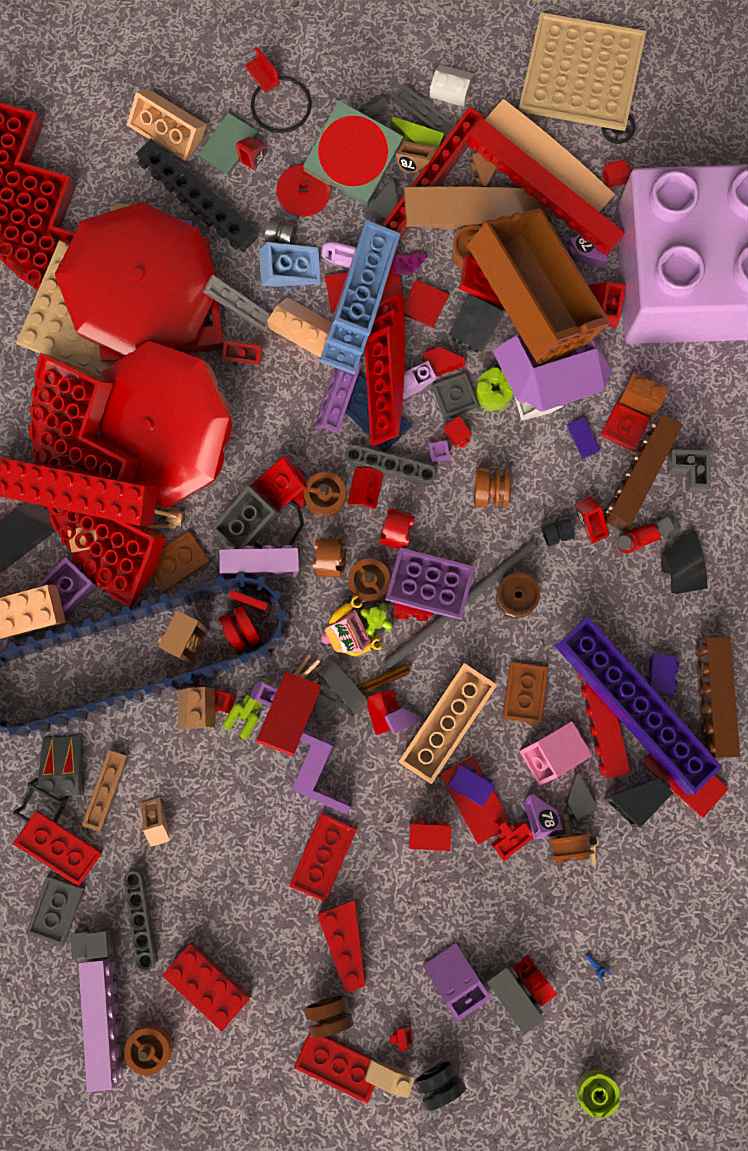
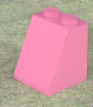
[520,722,592,786]

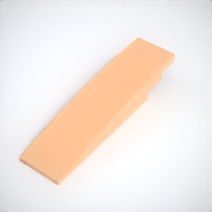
[485,99,615,212]

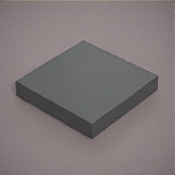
[431,372,479,420]

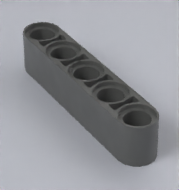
[345,445,436,485]
[123,870,157,971]

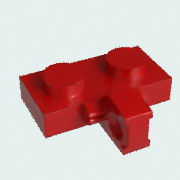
[491,817,534,861]

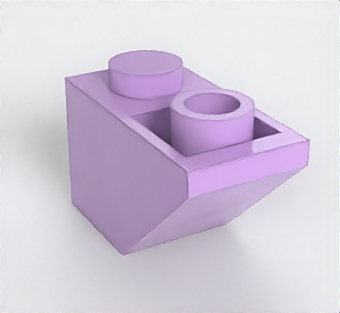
[403,361,436,399]

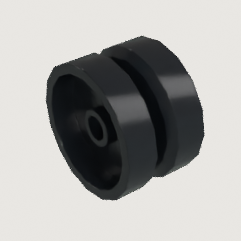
[413,1060,467,1111]

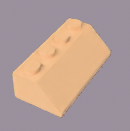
[127,89,207,162]
[267,297,331,357]

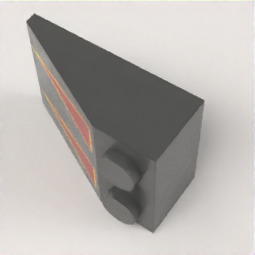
[38,736,84,797]

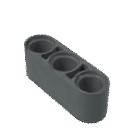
[316,661,368,716]

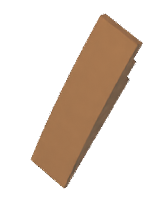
[404,187,548,230]

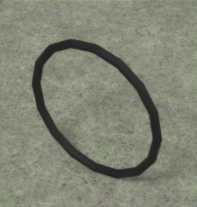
[250,76,312,134]

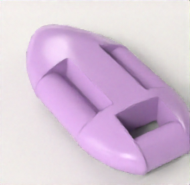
[321,242,356,268]

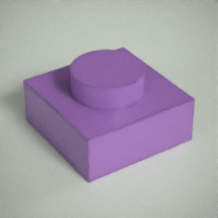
[428,440,451,464]

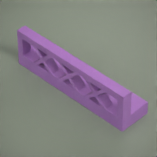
[313,362,362,433]

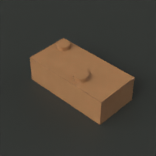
[158,610,209,665]

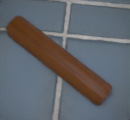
[356,664,410,695]

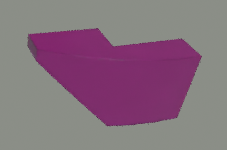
[392,253,428,275]

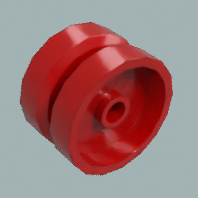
[218,605,262,655]

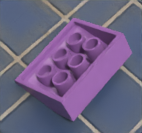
[385,547,475,620]

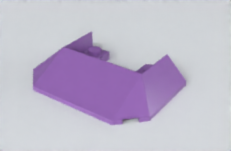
[493,335,612,412]

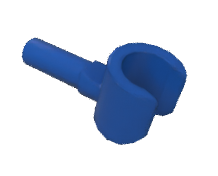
[586,954,610,981]

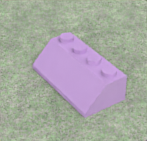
[219,545,299,579]

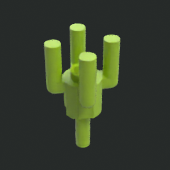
[361,603,393,638]
[222,677,270,740]

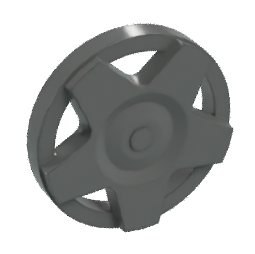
[310,684,339,721]

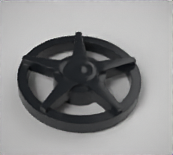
[601,115,636,144]

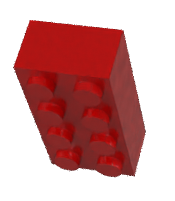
[162,942,252,1032]

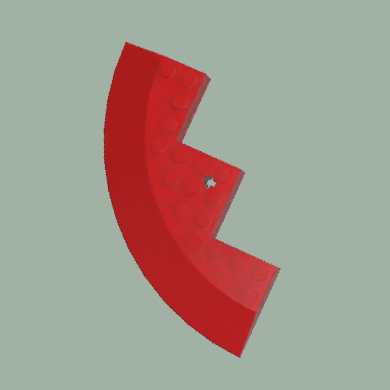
[0,102,76,291]
[29,353,167,608]

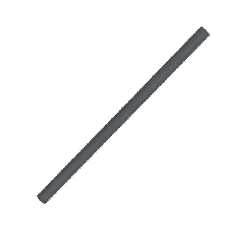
[384,541,537,669]

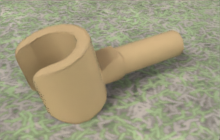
[589,836,599,865]

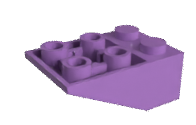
[423,943,491,1022]

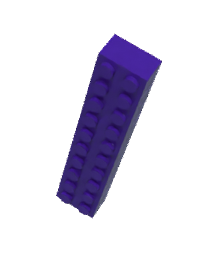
[554,617,722,795]

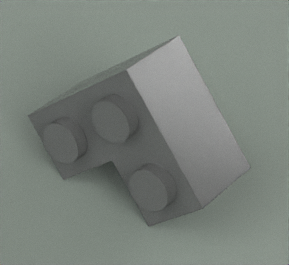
[667,449,711,493]
[70,925,116,959]

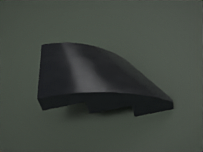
[661,531,708,594]

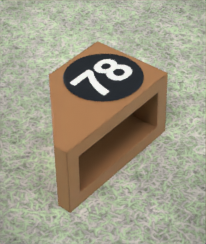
[396,141,437,173]

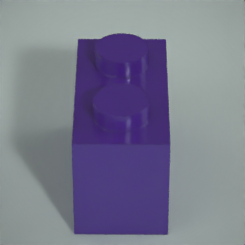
[647,654,679,697]
[448,764,495,807]

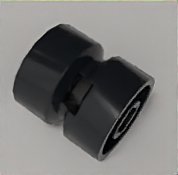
[541,515,575,547]

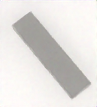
[202,275,271,333]

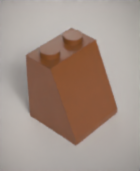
[618,370,669,418]

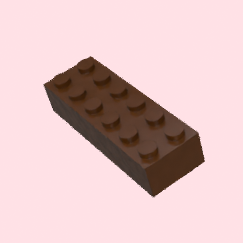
[604,414,683,532]
[695,637,740,759]

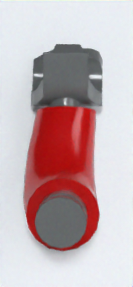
[617,515,681,554]

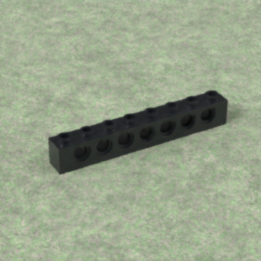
[136,139,258,252]

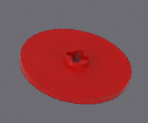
[276,164,331,217]

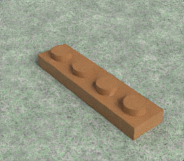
[82,750,128,832]

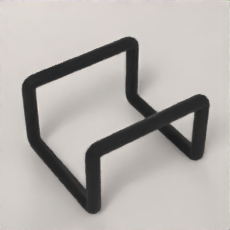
[13,778,69,822]

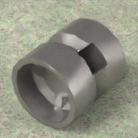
[265,217,297,245]

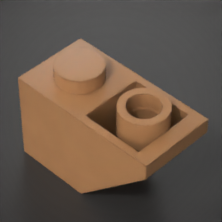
[469,152,497,187]

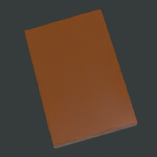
[152,530,211,594]
[502,661,549,725]

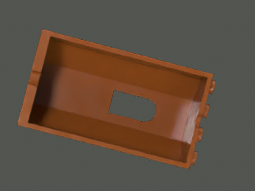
[467,208,611,366]

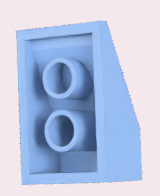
[259,242,321,287]

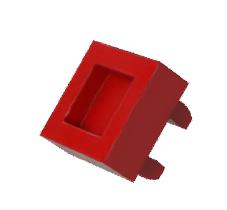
[389,1025,413,1051]

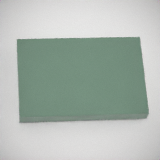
[198,113,258,176]

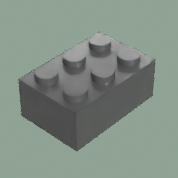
[211,486,282,549]
[484,963,544,1035]

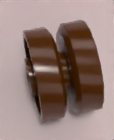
[495,573,540,619]
[304,995,354,1038]

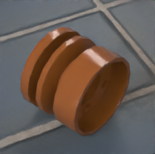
[474,467,512,509]

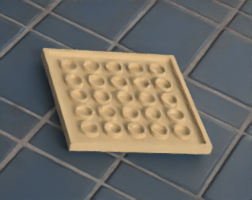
[518,13,646,131]
[16,241,117,376]

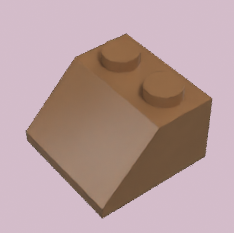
[178,687,215,730]

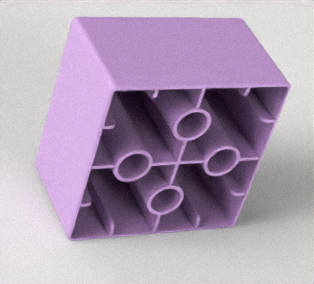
[616,164,748,344]

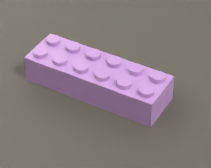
[78,956,123,1092]

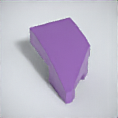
[385,708,422,734]

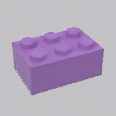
[35,557,97,628]

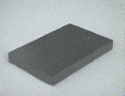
[26,875,85,947]

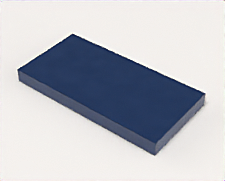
[345,374,412,452]

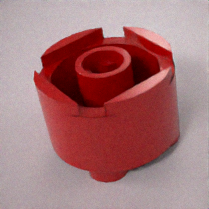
[379,507,415,549]

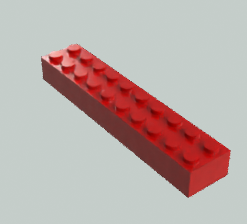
[0,455,158,526]

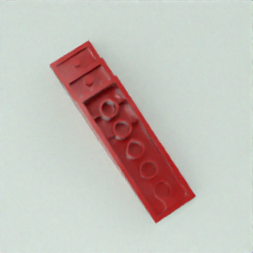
[365,293,405,446]

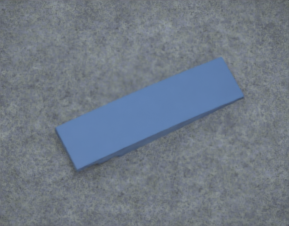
[319,220,400,375]

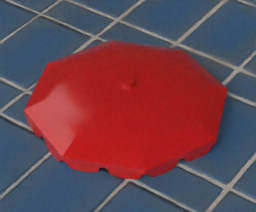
[55,202,217,357]
[95,341,233,508]

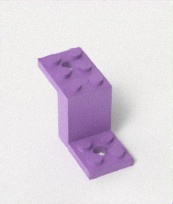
[292,730,351,814]

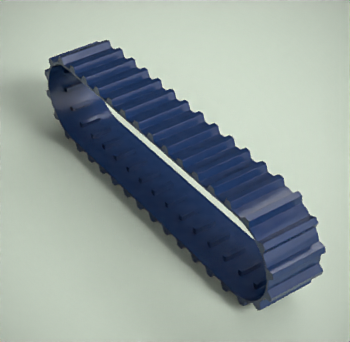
[0,572,290,737]

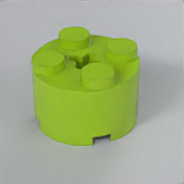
[476,368,514,411]
[575,1069,620,1118]

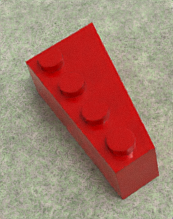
[317,899,365,993]

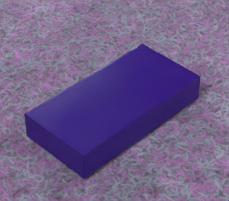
[567,417,600,459]

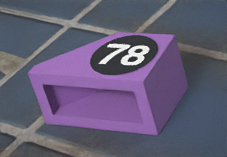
[568,234,608,269]
[523,795,563,840]

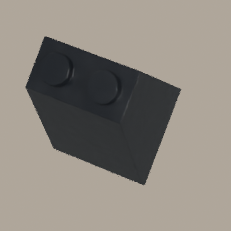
[449,294,506,353]
[605,778,673,828]

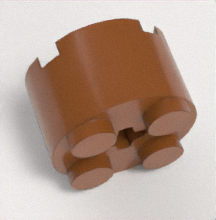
[313,538,346,578]

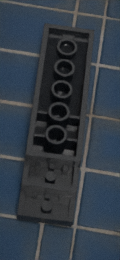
[0,502,55,573]

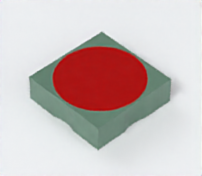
[303,101,403,207]

